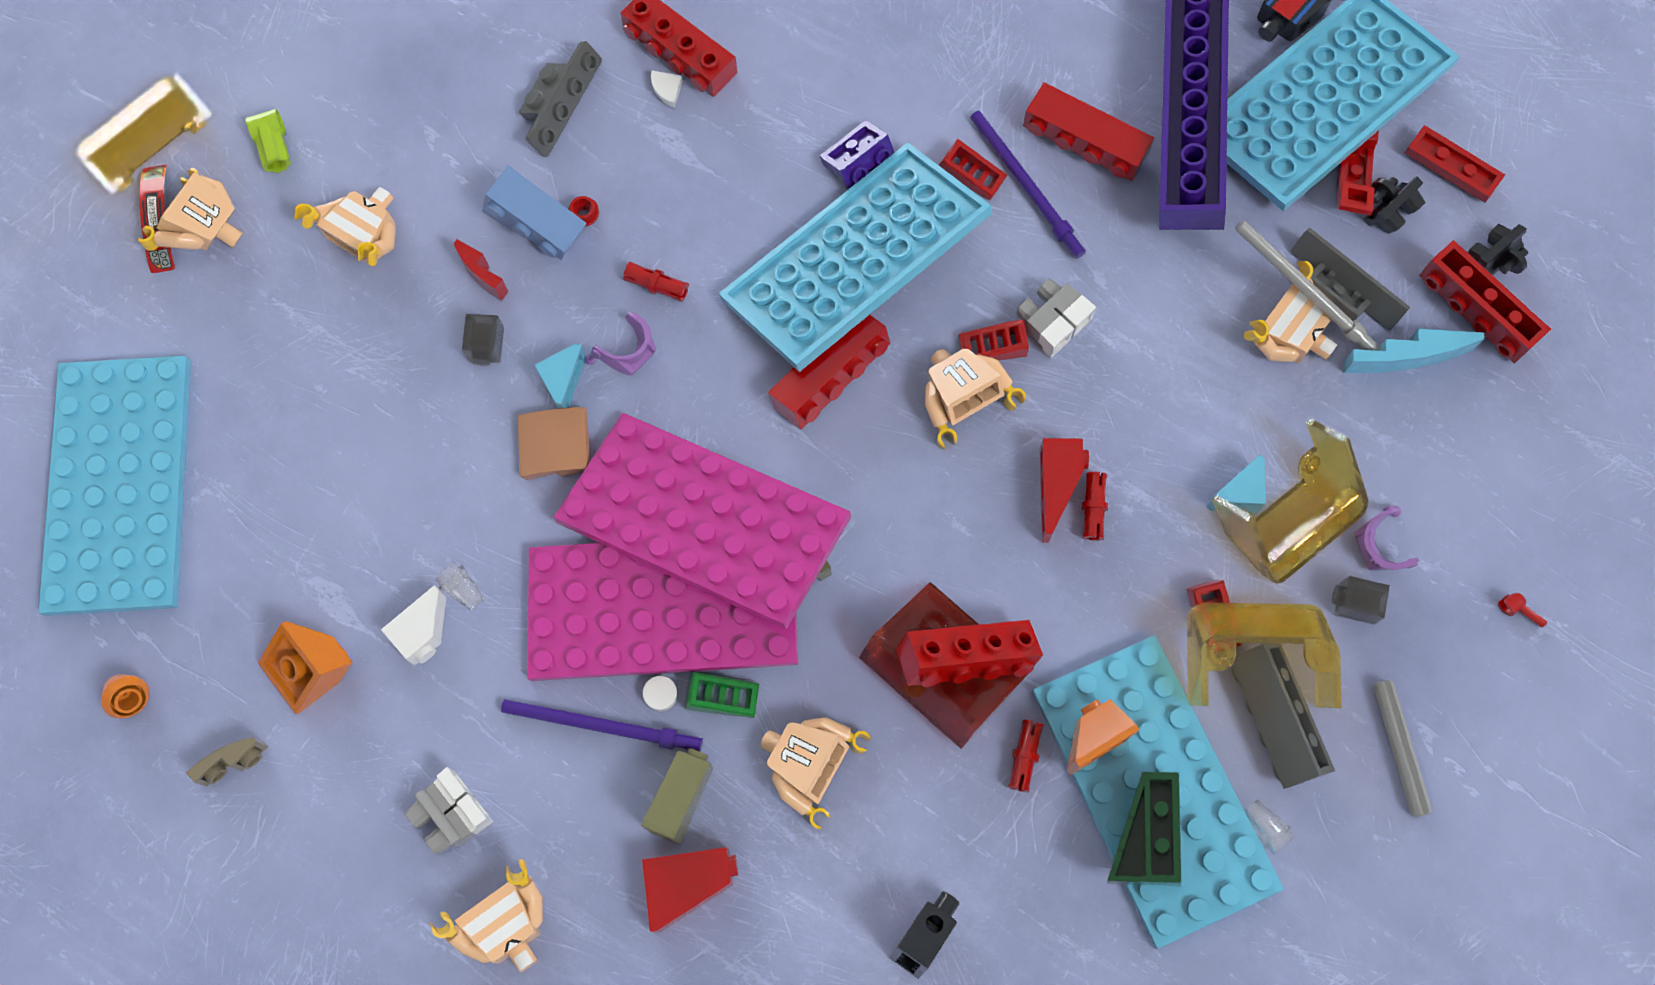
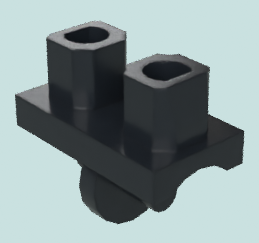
[1364,176,1426,234]
[1468,224,1528,275]

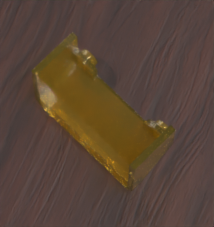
[72,74,213,194]
[1212,419,1369,584]
[1187,602,1342,708]

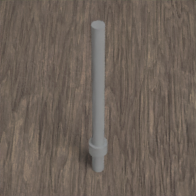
[1235,220,1382,351]

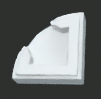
[651,71,682,108]

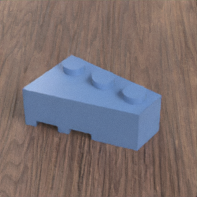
[482,165,586,260]

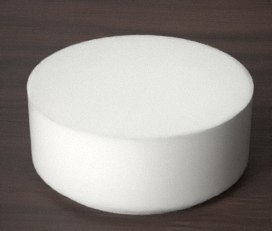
[643,676,678,712]

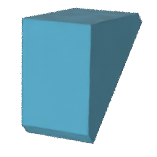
[535,344,586,409]
[1207,455,1266,513]

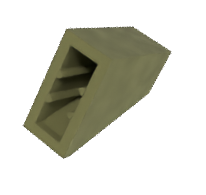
[641,748,713,845]

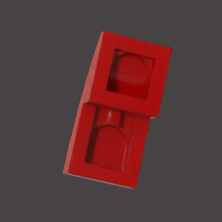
[453,239,509,301]

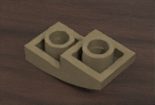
[186,737,268,786]

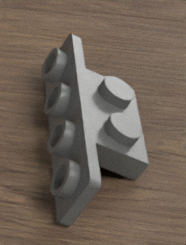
[519,41,602,157]
[1291,228,1410,330]

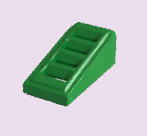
[684,672,759,718]

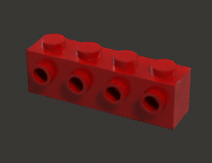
[620,0,738,97]
[1023,82,1155,181]
[1419,240,1551,364]
[768,314,891,430]
[896,620,1043,687]

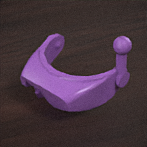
[585,312,656,376]
[1354,505,1419,571]

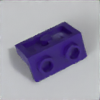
[819,120,895,190]

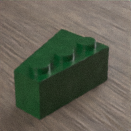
[1107,772,1181,886]

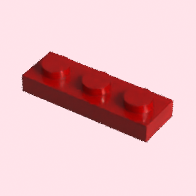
[1404,125,1506,203]

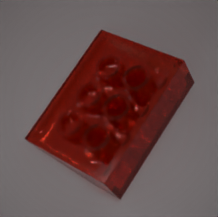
[859,582,1029,749]

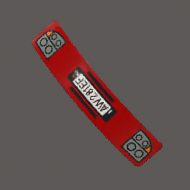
[139,164,175,273]

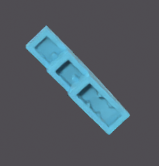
[1344,329,1484,373]

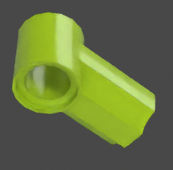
[246,109,291,173]

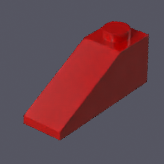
[1039,438,1089,543]

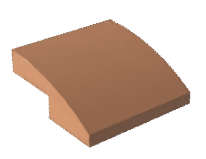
[517,407,590,480]

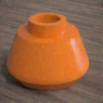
[101,674,150,719]

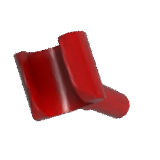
[1498,593,1547,628]

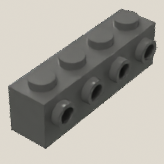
[1229,640,1335,789]

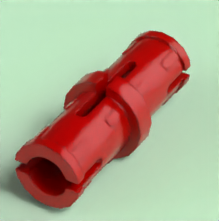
[623,261,689,302]
[1081,472,1108,541]
[1007,719,1044,793]

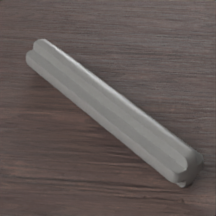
[1374,680,1432,817]

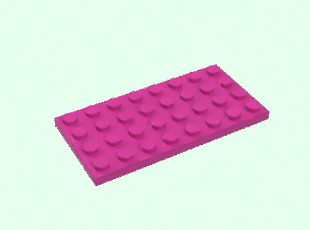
[554,413,851,630]
[527,543,799,681]

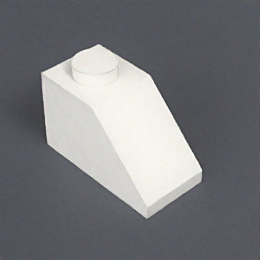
[381,585,446,666]

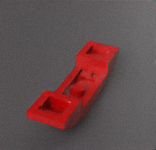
[1337,130,1379,216]

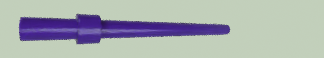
[970,110,1086,259]
[501,699,703,752]

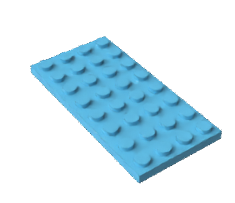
[1227,0,1460,212]
[718,142,993,372]
[38,356,191,616]
[1032,635,1285,949]

